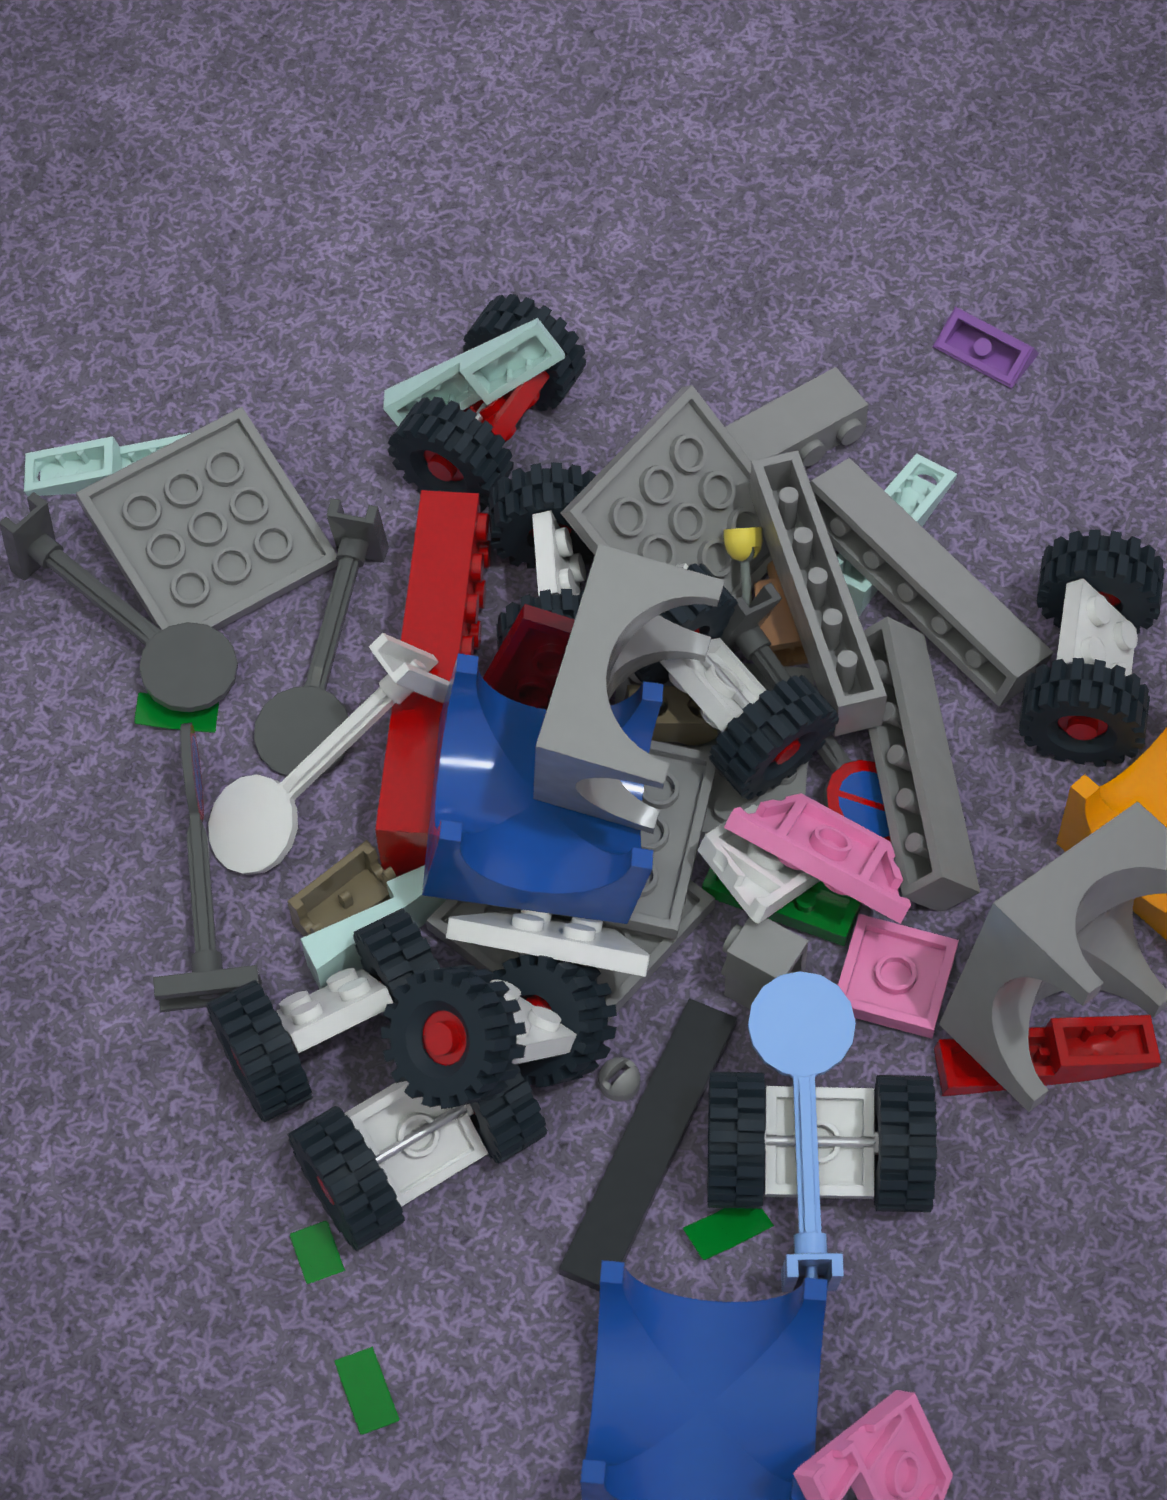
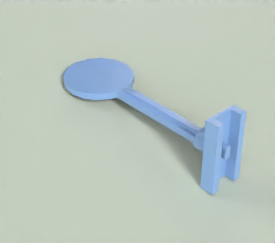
[748,971,856,1292]

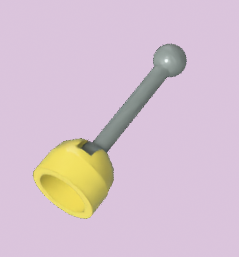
[723,527,763,606]

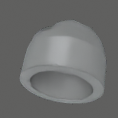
[598,1057,640,1102]

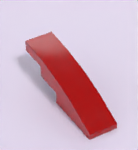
[934,1015,1161,1096]

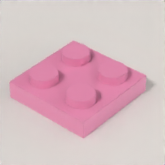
[838,914,959,1039]

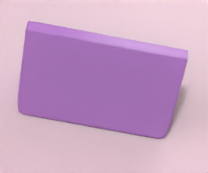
[933,307,1039,389]

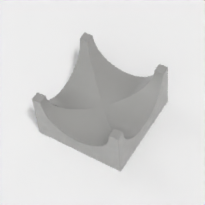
[533,544,725,834]
[939,801,1167,1112]

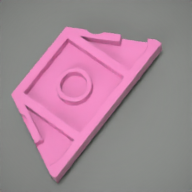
[724,793,911,924]

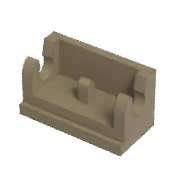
[287,840,397,937]

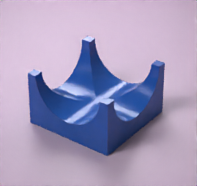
[422,653,664,924]
[580,1260,828,1500]

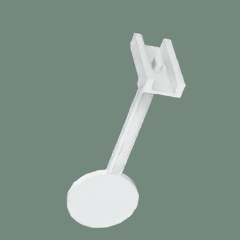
[208,633,450,875]

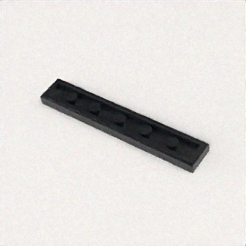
[559,998,737,1292]

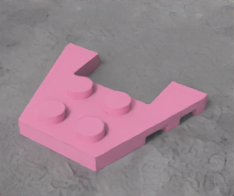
[794,1390,953,1500]

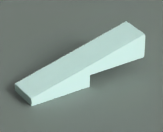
[383,318,565,426]
[24,433,190,496]
[837,453,957,617]
[301,865,447,989]

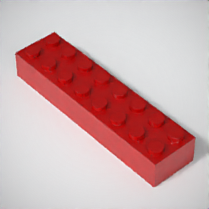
[375,490,491,877]

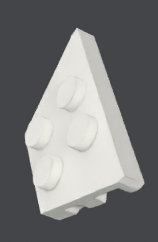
[697,804,821,924]
[446,909,650,977]

